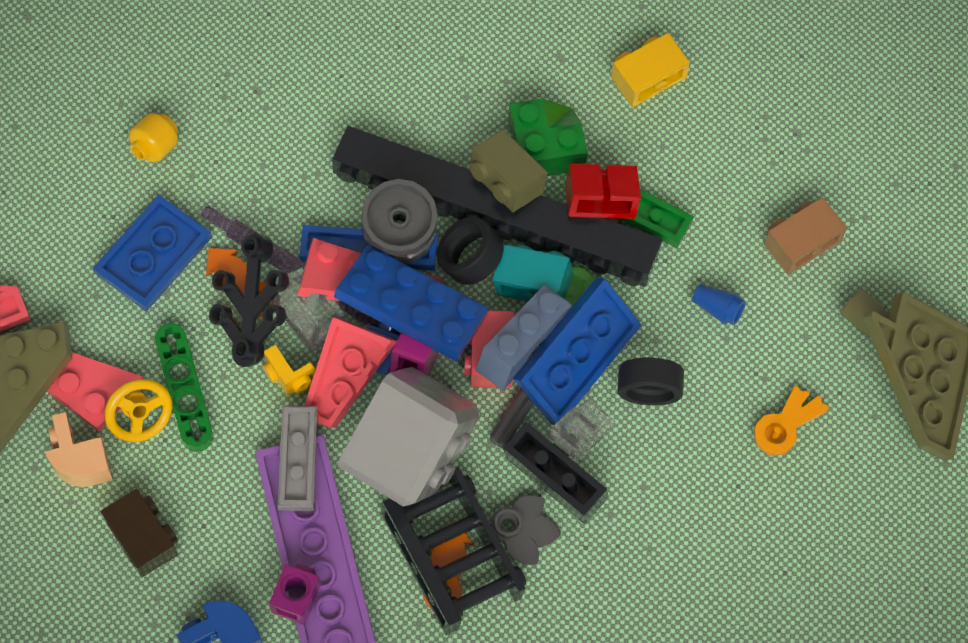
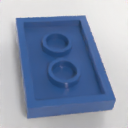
[93,195,212,312]

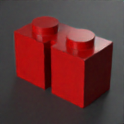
[565,163,641,219]

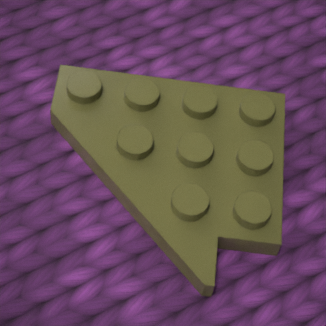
[863,292,968,461]

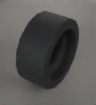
[436,217,504,285]
[617,357,684,406]

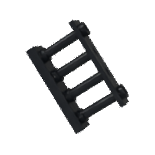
[381,466,527,636]

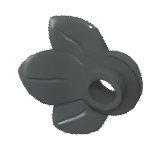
[490,495,561,565]

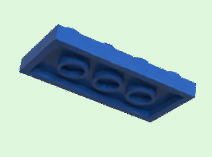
[334,245,489,362]
[513,277,641,426]

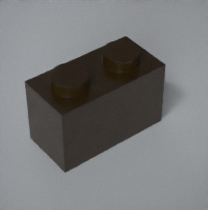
[100,488,178,578]

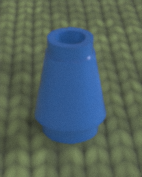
[692,284,746,325]

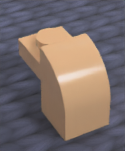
[45,412,113,487]

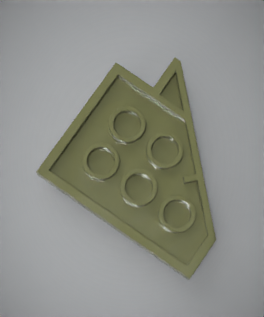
[0,321,72,453]

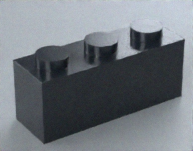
[503,422,608,524]

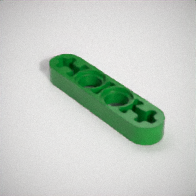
[155,323,213,452]

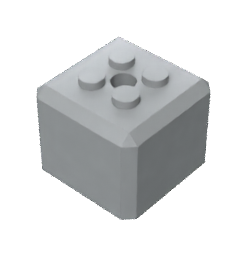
[338,367,480,506]

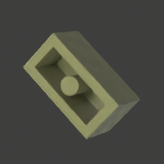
[469,130,548,212]

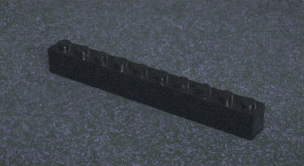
[332,126,663,287]

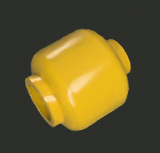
[128,113,178,163]

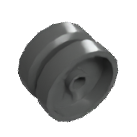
[362,179,438,264]

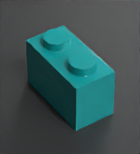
[493,244,574,302]

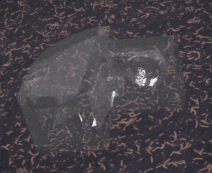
[547,400,615,464]

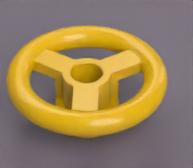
[105,379,173,442]

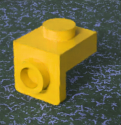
[262,345,316,396]

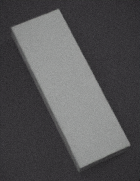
[278,406,318,511]

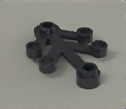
[209,233,289,367]

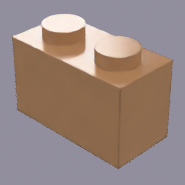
[764,197,847,275]

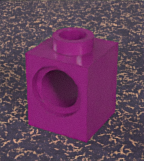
[269,564,321,625]

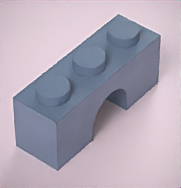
[475,285,572,391]

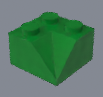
[508,99,588,176]

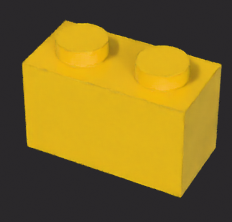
[611,33,690,108]

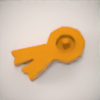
[754,385,829,456]

